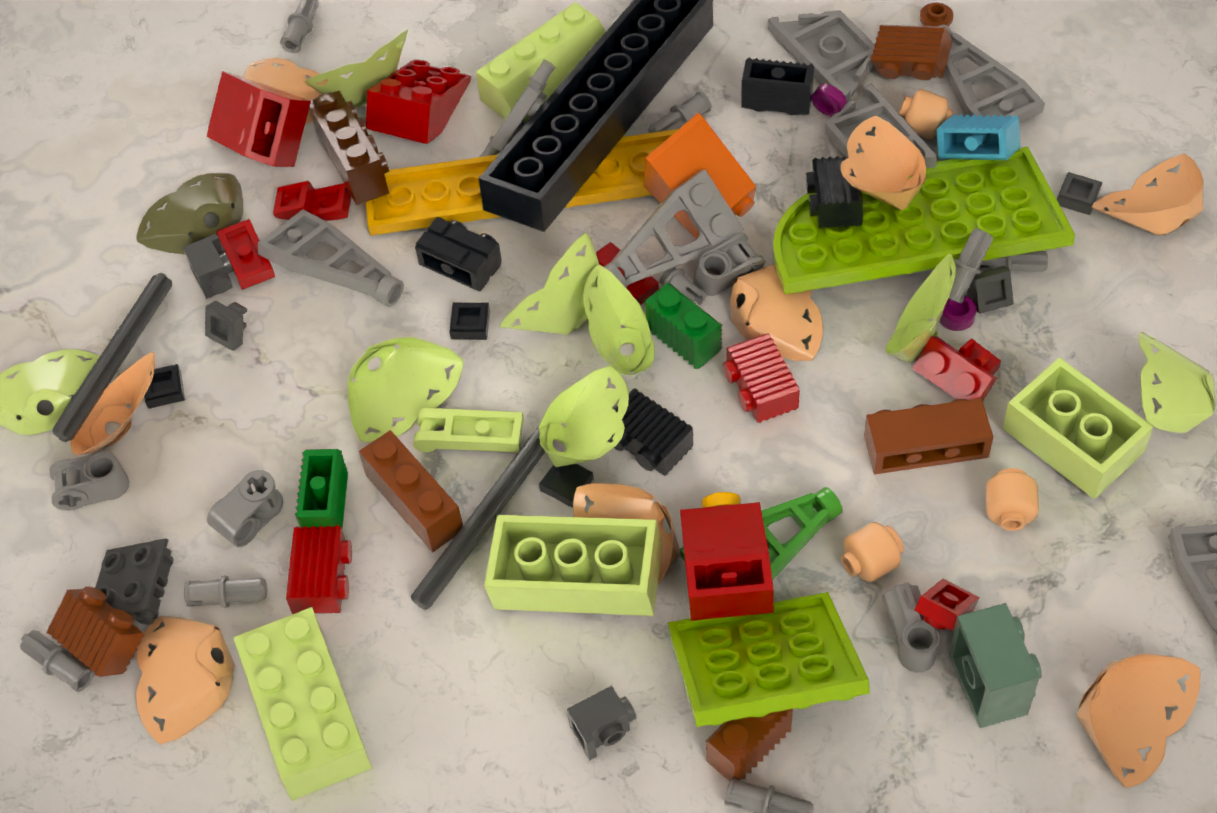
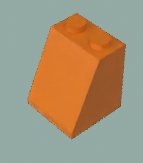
[644,113,756,239]

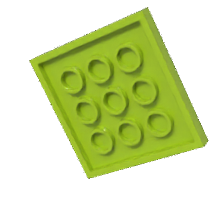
[667,592,870,727]

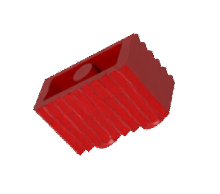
[723,333,800,423]
[286,525,352,614]

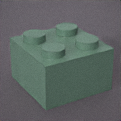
[949,603,1042,728]

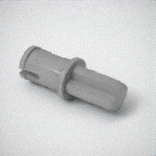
[280,0,319,53]
[648,92,711,133]
[949,228,993,303]
[978,251,1048,273]
[184,575,267,608]
[20,630,94,692]
[724,778,814,813]

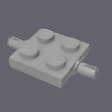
[480,59,556,157]

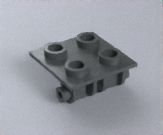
[95,538,174,625]

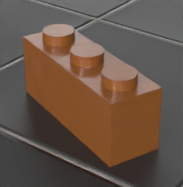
[864,398,994,475]
[359,430,463,553]

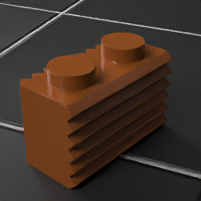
[871,25,953,81]
[46,587,144,677]
[705,709,793,781]

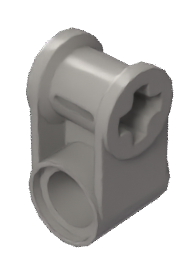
[694,232,766,296]
[50,451,129,511]
[207,470,284,547]

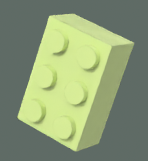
[1002,357,1154,499]

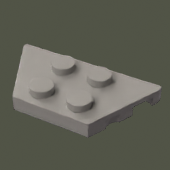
[768,10,875,102]
[825,83,936,168]

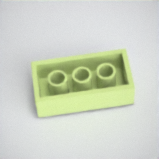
[484,515,663,616]
[233,607,372,801]

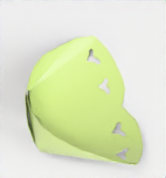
[305,30,408,108]
[499,233,599,335]
[885,253,956,363]
[584,264,655,376]
[1138,332,1215,433]
[348,337,463,442]
[0,349,100,435]
[538,365,629,467]

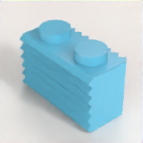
[936,114,1020,160]

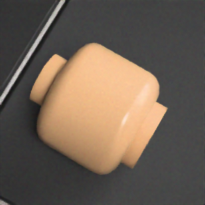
[899,89,953,140]
[985,468,1039,531]
[841,522,904,582]

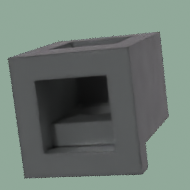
[183,234,233,299]
[567,686,637,761]

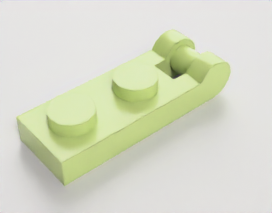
[413,408,524,452]

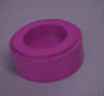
[811,84,847,117]
[939,295,976,331]

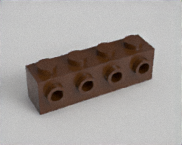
[309,91,389,205]

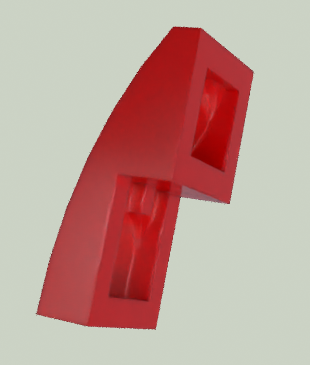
[273,181,351,221]

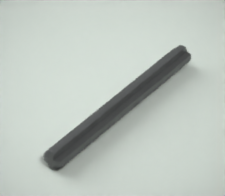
[52,273,172,442]
[411,426,554,610]

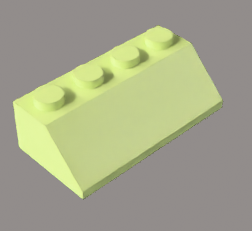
[476,2,606,123]

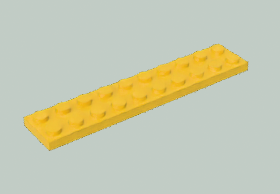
[366,129,678,236]

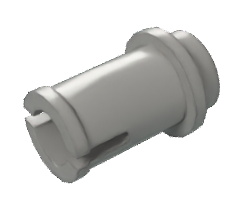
[660,267,706,305]

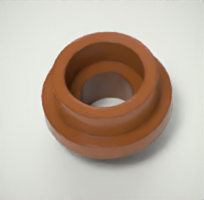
[920,2,954,27]

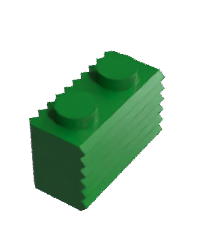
[645,283,723,369]
[295,449,348,529]

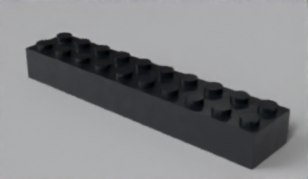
[478,0,713,232]

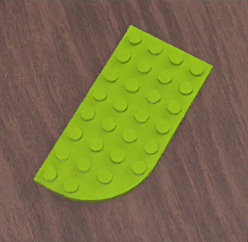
[773,146,1075,295]

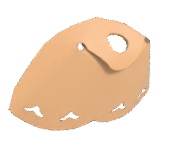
[243,58,328,124]
[841,116,927,210]
[1092,154,1204,236]
[730,264,823,361]
[71,352,155,455]
[573,483,680,585]
[136,616,235,744]
[1077,654,1200,788]

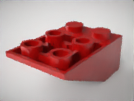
[365,60,471,144]
[206,71,311,167]
[680,502,774,621]

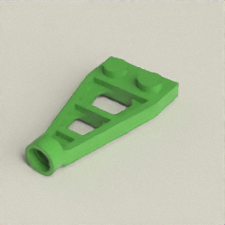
[680,487,843,580]

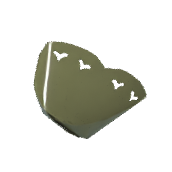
[136,173,243,255]

